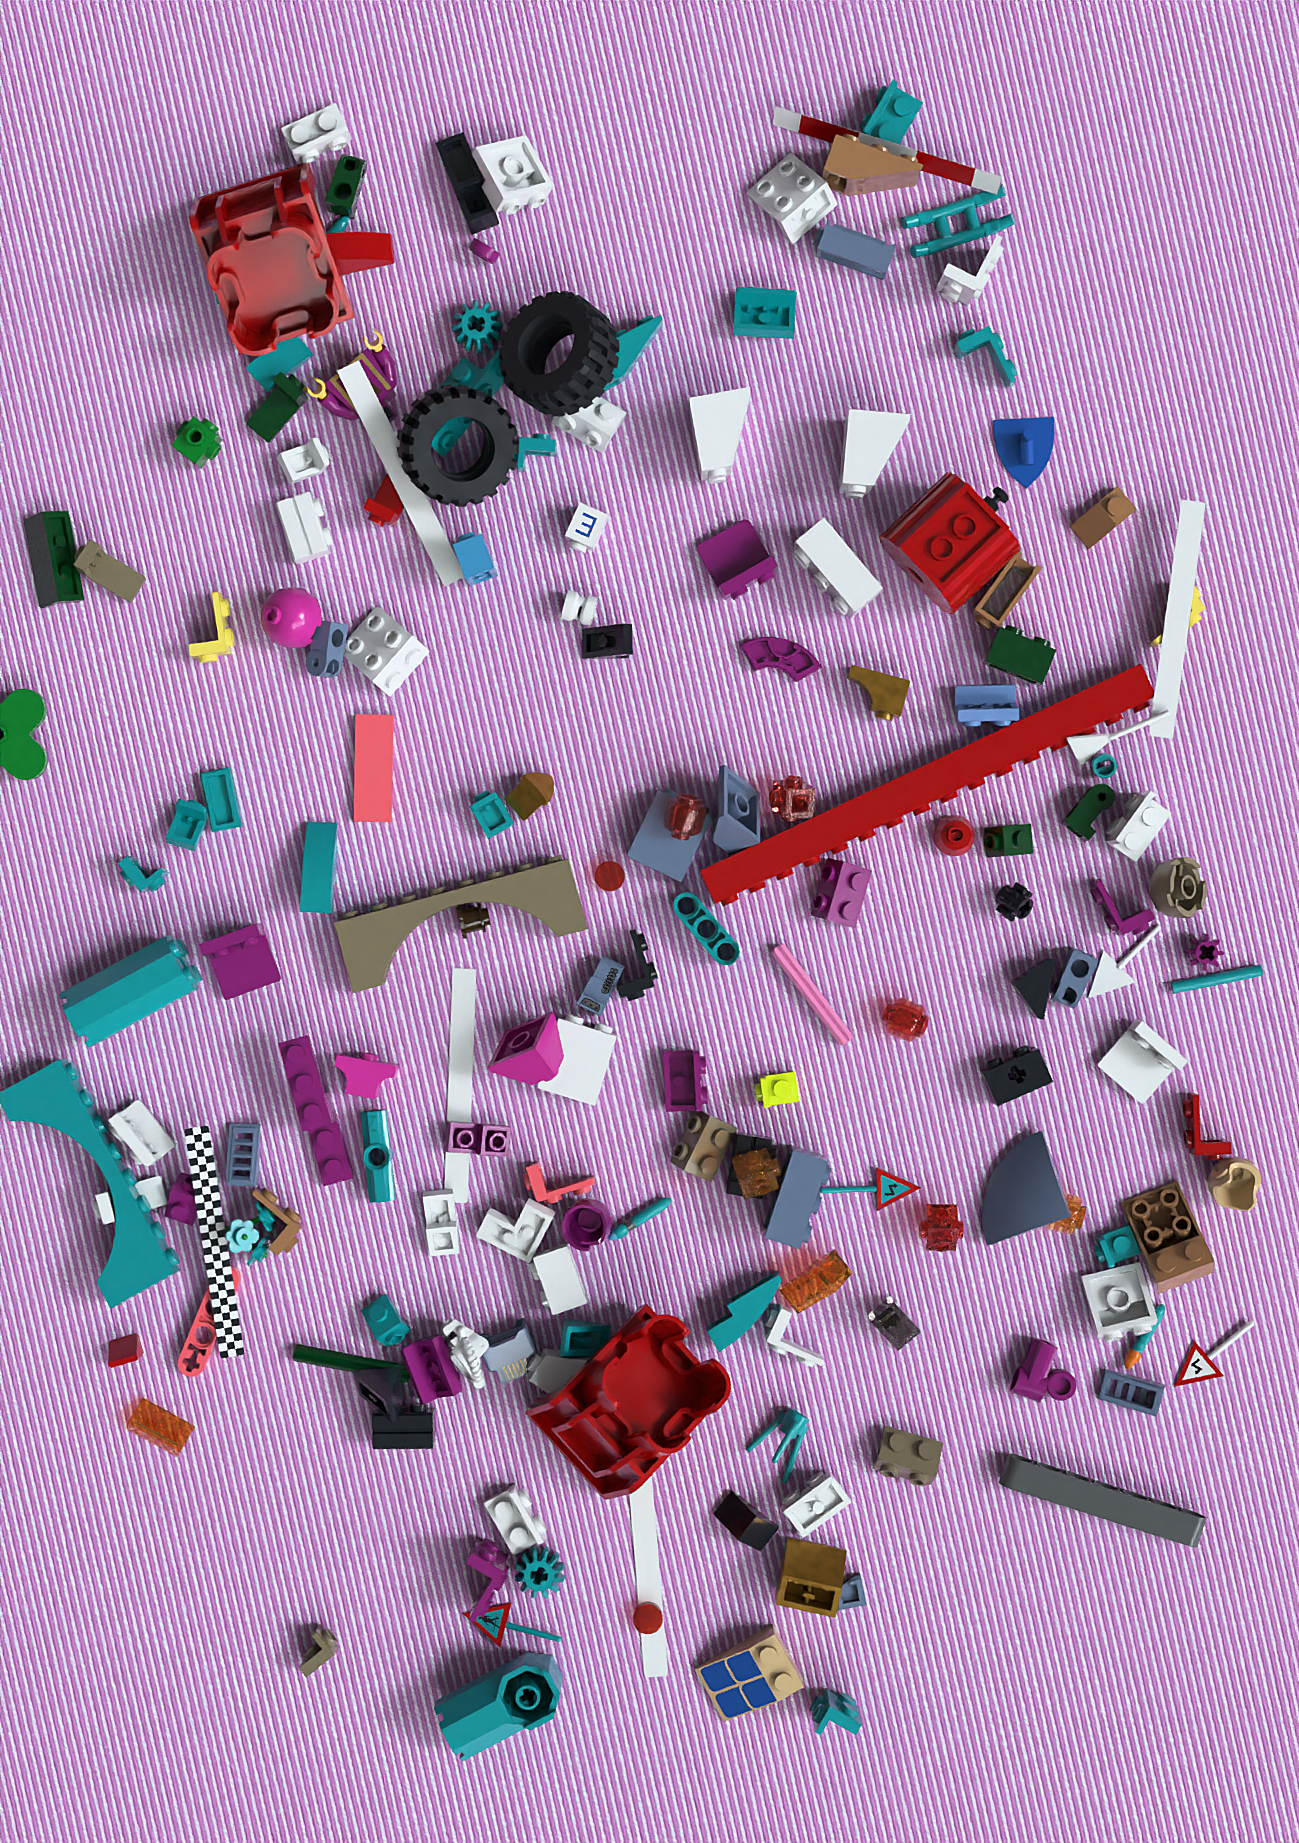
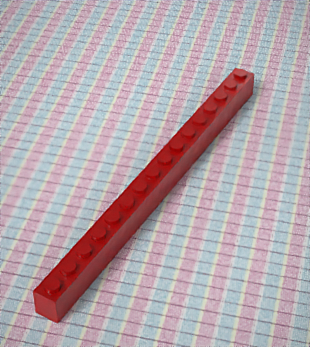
[699,664,1155,907]

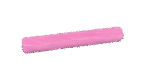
[771,943,853,1046]

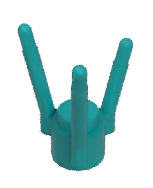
[746,1407,809,1483]

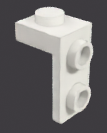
[94,1176,168,1224]
[765,1304,824,1367]

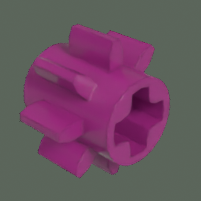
[1184,933,1224,971]

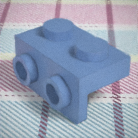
[954,684,1020,726]

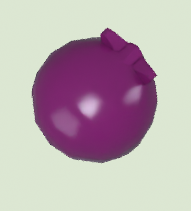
[562,1198,612,1251]

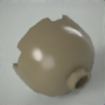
[1148,857,1207,918]

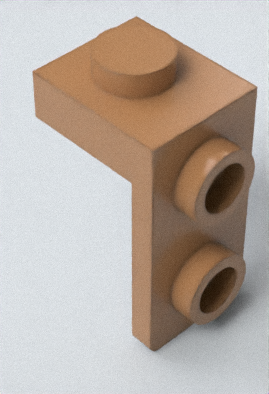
[251,1187,304,1256]

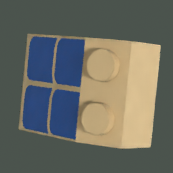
[695,1624,804,1722]

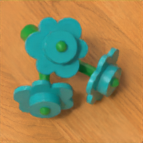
[224,1200,276,1267]

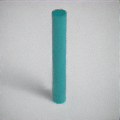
[1171,964,1263,994]

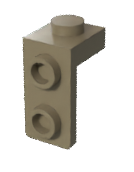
[73,539,146,603]

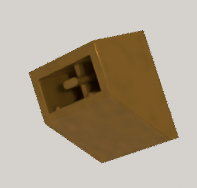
[775,1537,847,1618]

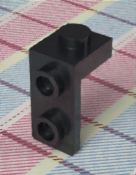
[616,929,658,1001]

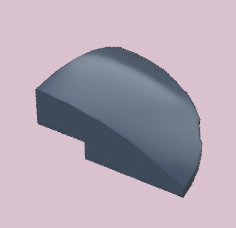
[982,1130,1072,1246]

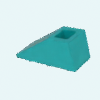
[603,315,663,391]

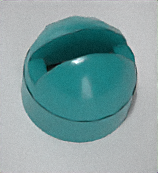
[1091,753,1117,778]

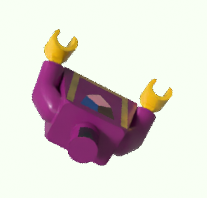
[304,328,397,423]

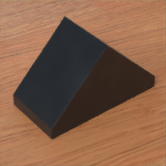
[1010,958,1055,1020]
[353,1368,405,1423]
[713,1490,779,1552]

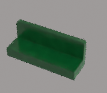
[24,511,85,608]

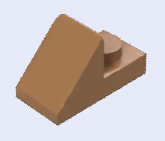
[1069,486,1137,550]

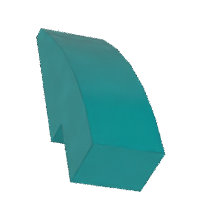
[300,822,338,913]
[706,1270,782,1352]

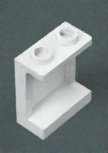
[537,1014,617,1106]

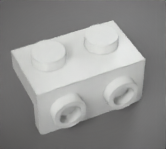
[552,397,627,453]
[108,1100,176,1168]
[781,1470,852,1538]

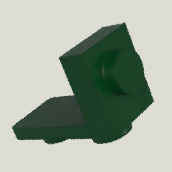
[247,371,309,443]

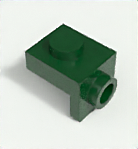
[984,824,1034,858]

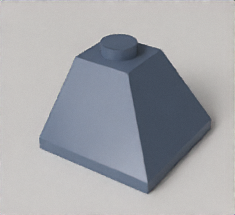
[711,765,760,855]

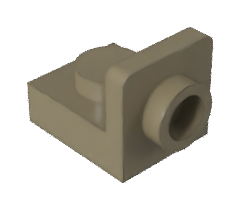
[299,1624,339,1678]

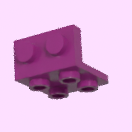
[697,519,778,600]
[466,1537,509,1622]

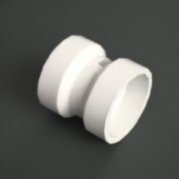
[561,590,598,627]

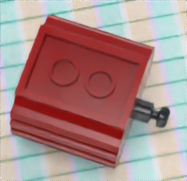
[879,472,1020,615]

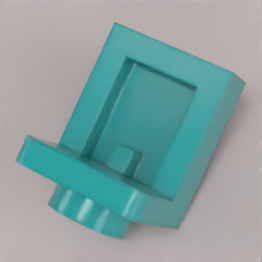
[513,433,557,472]
[469,790,515,839]
[166,799,207,852]
[118,856,169,893]
[360,1294,411,1347]

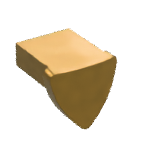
[504,772,554,821]

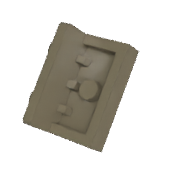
[670,1110,738,1182]
[873,1426,943,1486]

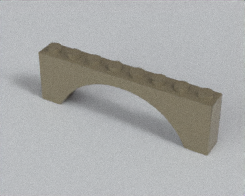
[334,855,588,993]

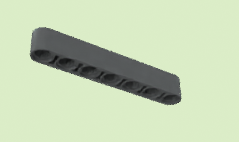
[999,1453,1207,1548]

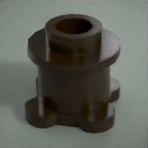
[456,903,491,939]

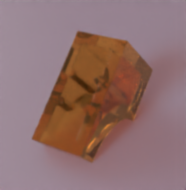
[779,1249,853,1314]

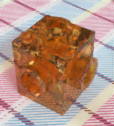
[732,1148,782,1200]

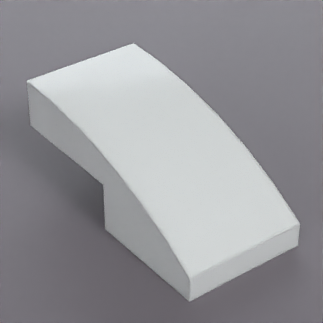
[422,1189,460,1256]

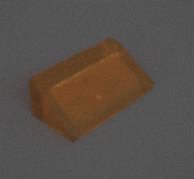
[126,1398,195,1457]

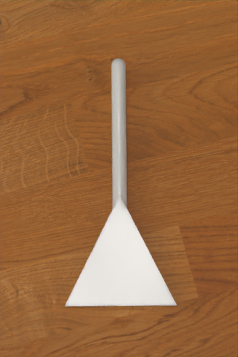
[1066,710,1171,766]

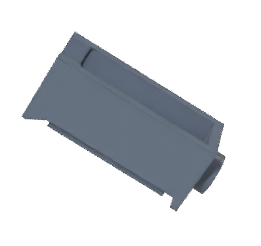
[813,220,897,281]

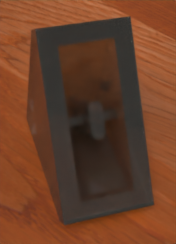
[868,1295,921,1351]

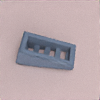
[226,1123,261,1186]
[1097,1369,1165,1417]

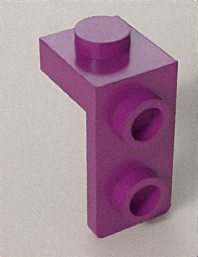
[1090,879,1155,936]

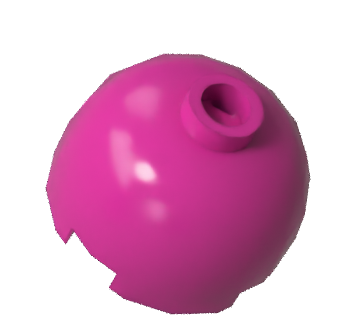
[261,587,322,649]

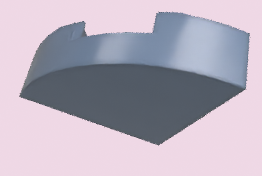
[837,1573,867,1611]

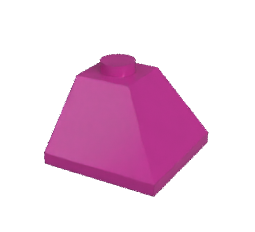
[487,1012,564,1085]

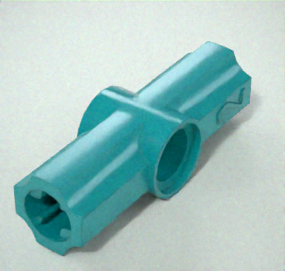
[360,1109,396,1203]

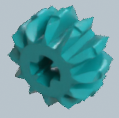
[451,300,503,354]
[514,1546,565,1599]

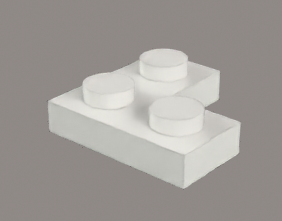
[476,1198,555,1263]

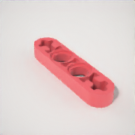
[178,1265,241,1377]

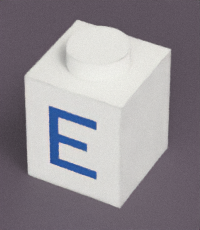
[565,502,608,553]

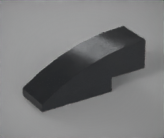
[435,132,499,235]

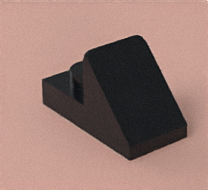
[582,623,633,659]

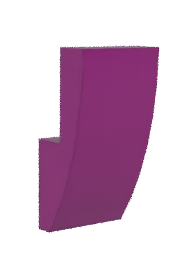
[444,1121,511,1157]

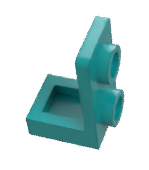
[953,326,1017,388]

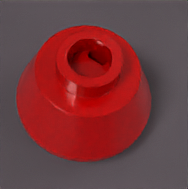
[933,815,975,856]

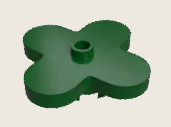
[0,689,48,780]

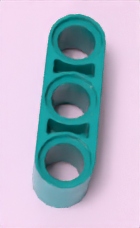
[673,892,740,965]

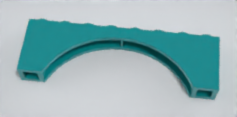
[0,1059,181,1309]

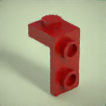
[363,473,404,528]
[1183,1093,1232,1160]

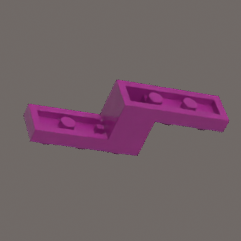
[278,1035,354,1186]

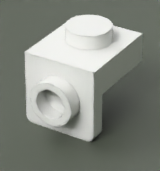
[277,437,329,484]

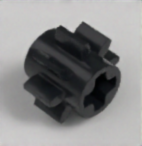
[995,882,1033,922]

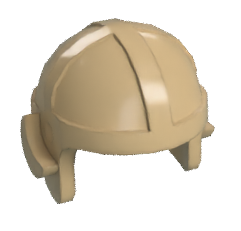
[1208,1157,1261,1211]

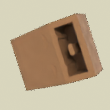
[822,134,923,196]
[1121,1181,1215,1294]

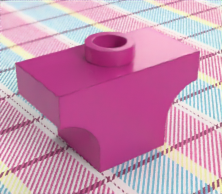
[334,1052,399,1099]

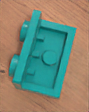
[733,287,797,339]
[810,1688,862,1735]

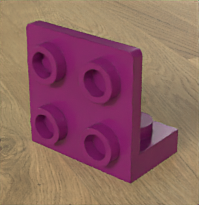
[199,923,281,1000]

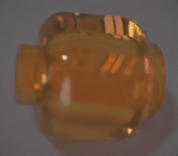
[1046,1192,1087,1235]

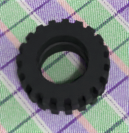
[499,291,620,417]
[397,384,519,507]

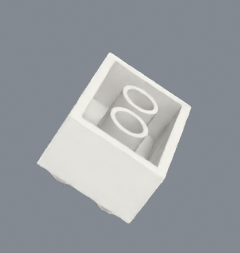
[793,518,883,618]

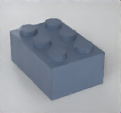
[762,1144,831,1249]

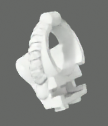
[439,1319,489,1390]

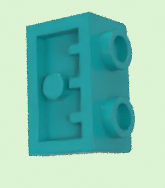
[859,80,923,145]

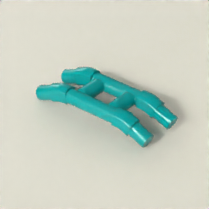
[900,184,1016,258]

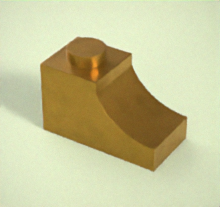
[847,665,910,721]

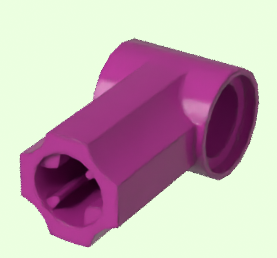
[1010,1337,1058,1403]

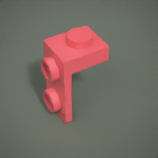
[523,1161,595,1205]

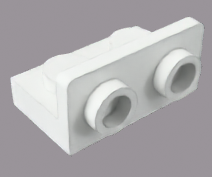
[281,103,352,164]
[484,1483,547,1556]

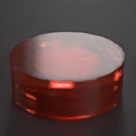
[595,861,625,891]
[633,1601,663,1634]

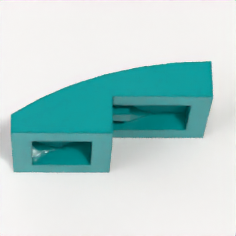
[246,336,314,393]

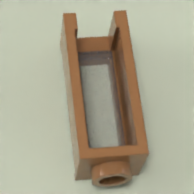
[971,551,1042,630]

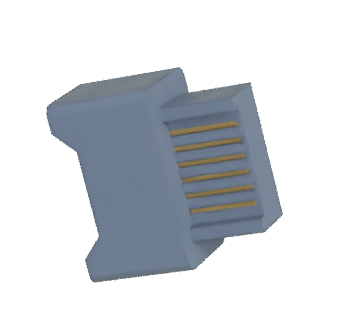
[480,1318,537,1385]

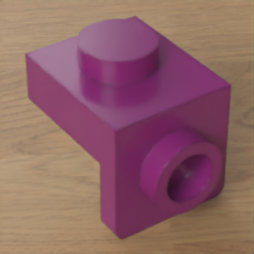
[164,1172,197,1226]

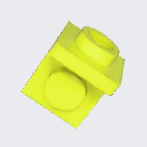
[754,1071,800,1108]

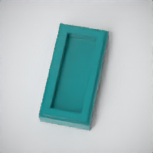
[200,767,243,833]

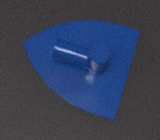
[993,417,1055,489]

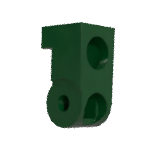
[325,154,367,219]
[1061,784,1115,842]

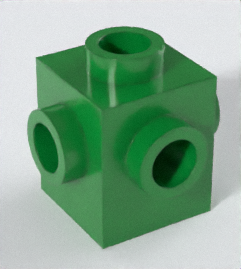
[171,416,223,469]

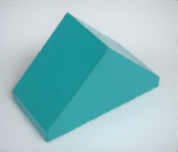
[559,1318,611,1357]

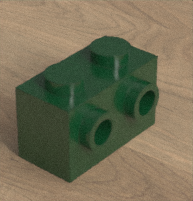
[983,625,1056,686]

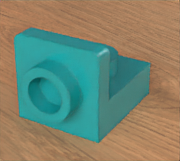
[1093,1223,1141,1268]

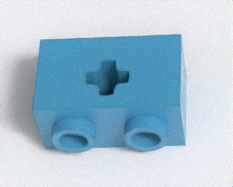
[452,532,498,586]

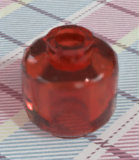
[663,793,707,840]
[882,998,929,1042]

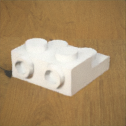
[472,135,554,215]
[1081,1262,1158,1343]

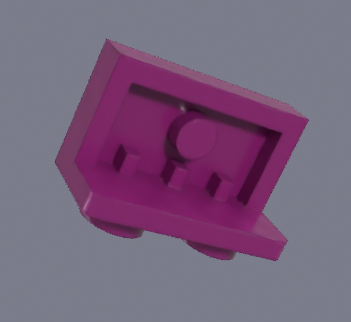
[811,858,872,928]
[663,1049,708,1112]
[400,1335,463,1405]

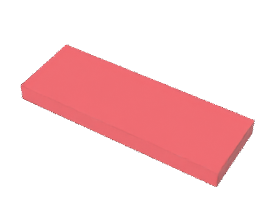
[354,714,394,822]

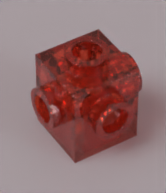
[769,775,816,821]
[919,1204,963,1252]

